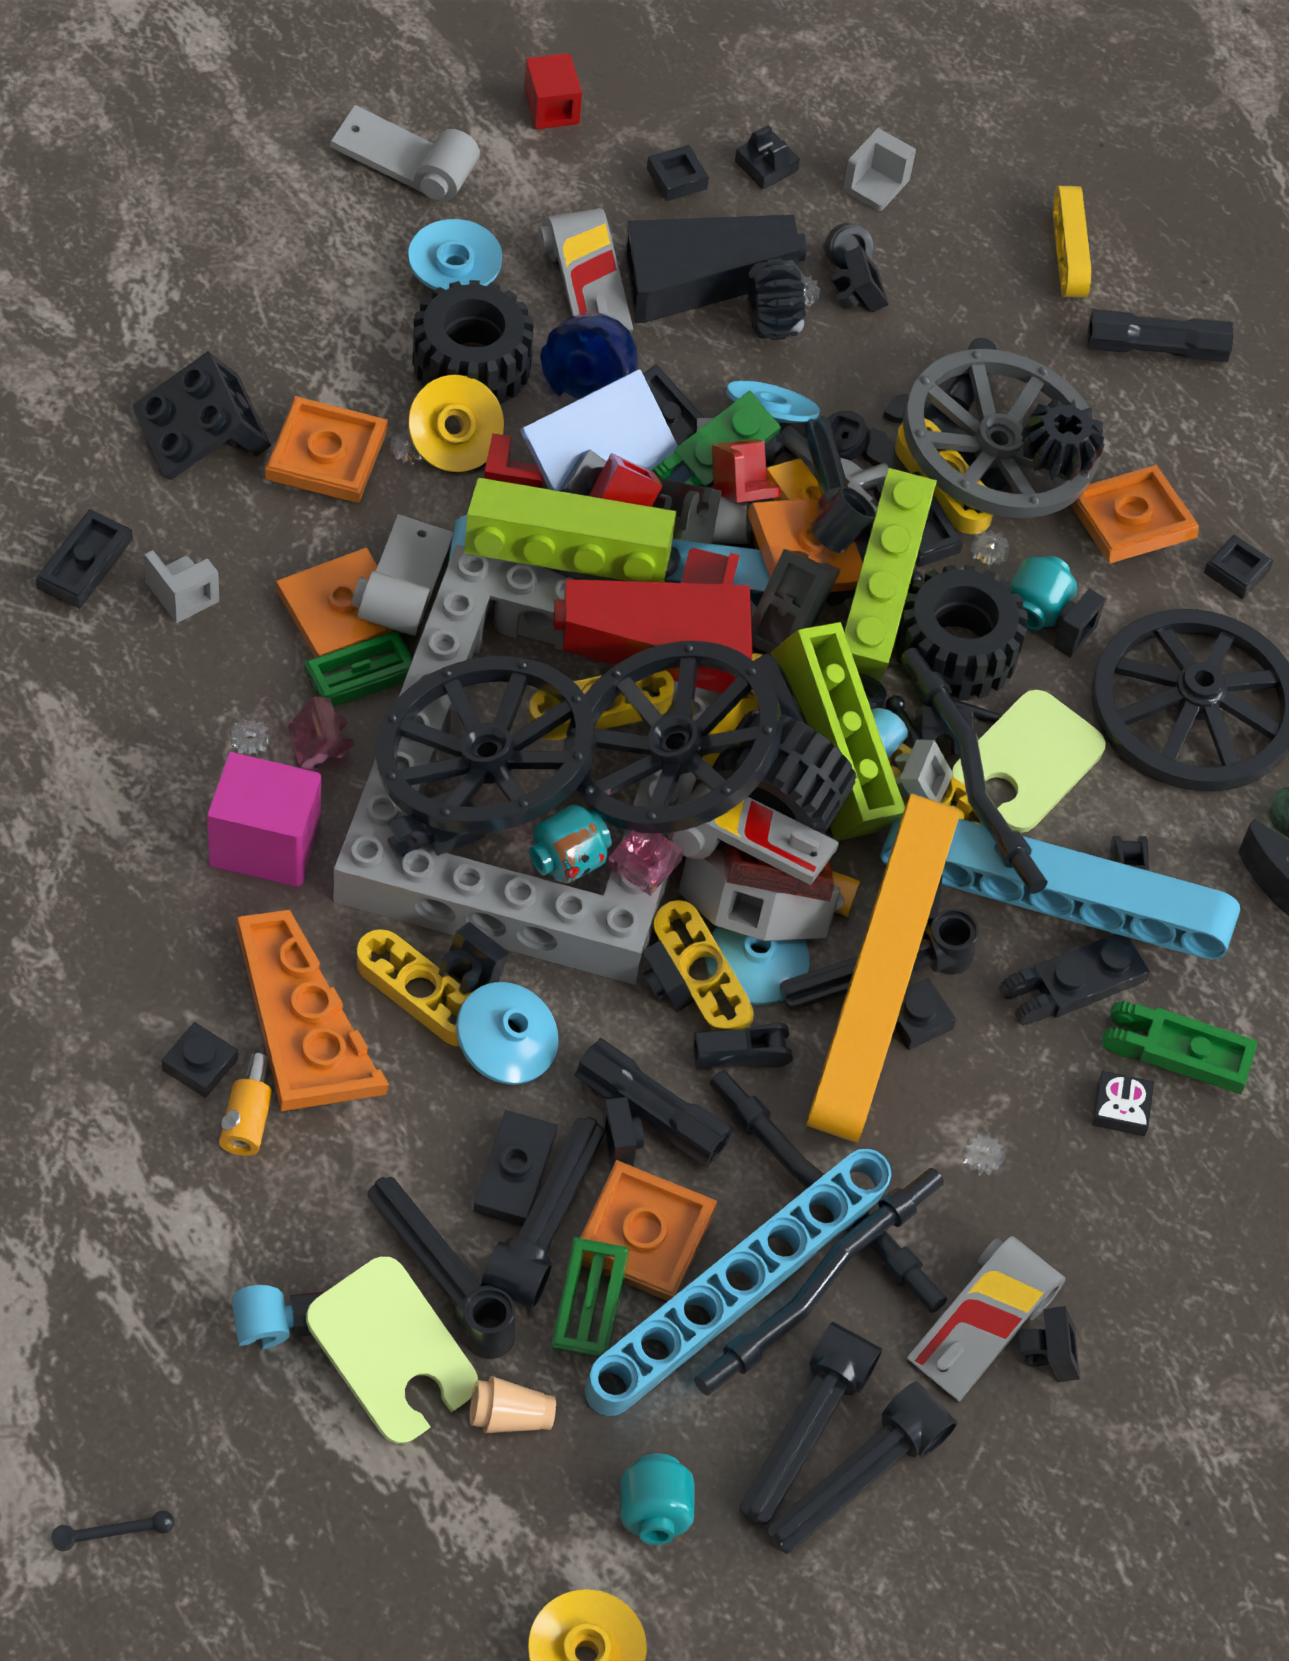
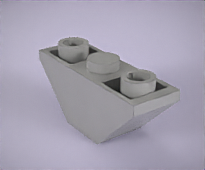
[678,849,840,941]

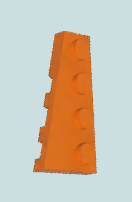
[236,910,389,1111]

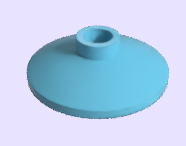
[408,219,502,290]
[726,381,820,427]
[705,926,810,1006]
[456,982,558,1085]

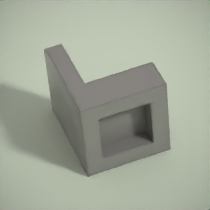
[843,128,916,211]
[143,550,219,623]

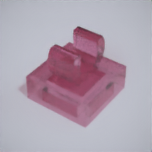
[288,696,354,770]
[608,831,683,896]

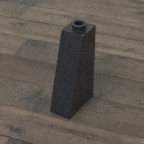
[625,215,806,323]

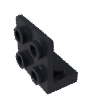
[133,351,272,480]

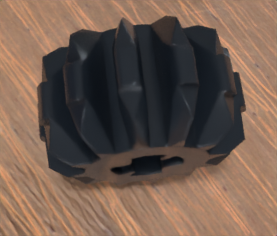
[747,258,806,340]
[1021,397,1105,481]

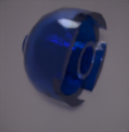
[540,312,639,400]

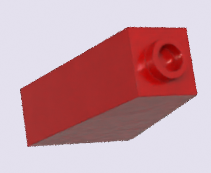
[553,579,752,699]

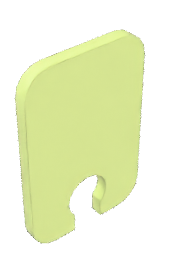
[952,690,1106,833]
[306,1257,478,1444]

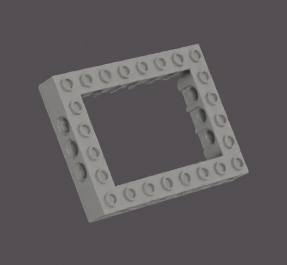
[333,544,721,985]

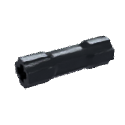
[1087,308,1234,362]
[574,1037,734,1168]

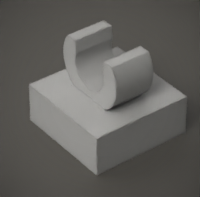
[894,740,953,803]

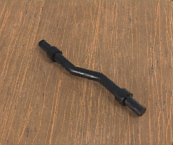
[901,648,1048,894]
[710,1070,947,1313]
[694,1168,944,1396]

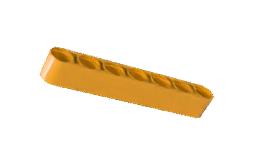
[806,793,961,1143]

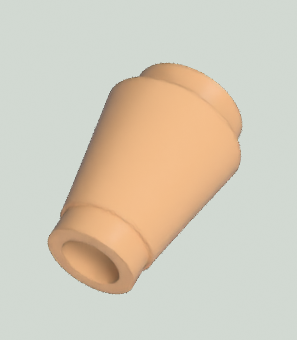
[469,1376,556,1433]

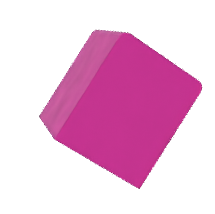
[207,752,321,887]

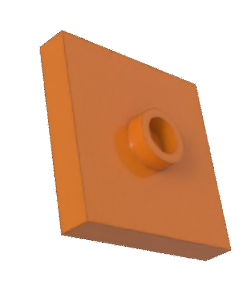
[265,396,388,503]
[1070,465,1199,564]
[747,498,863,592]
[276,547,402,658]
[580,1160,717,1301]

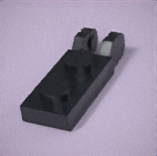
[999,934,1150,1026]

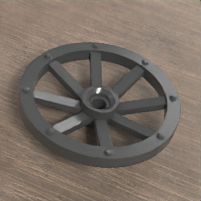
[903,349,1100,518]

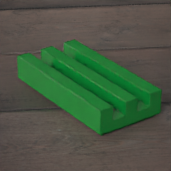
[304,630,413,710]
[551,1237,630,1358]

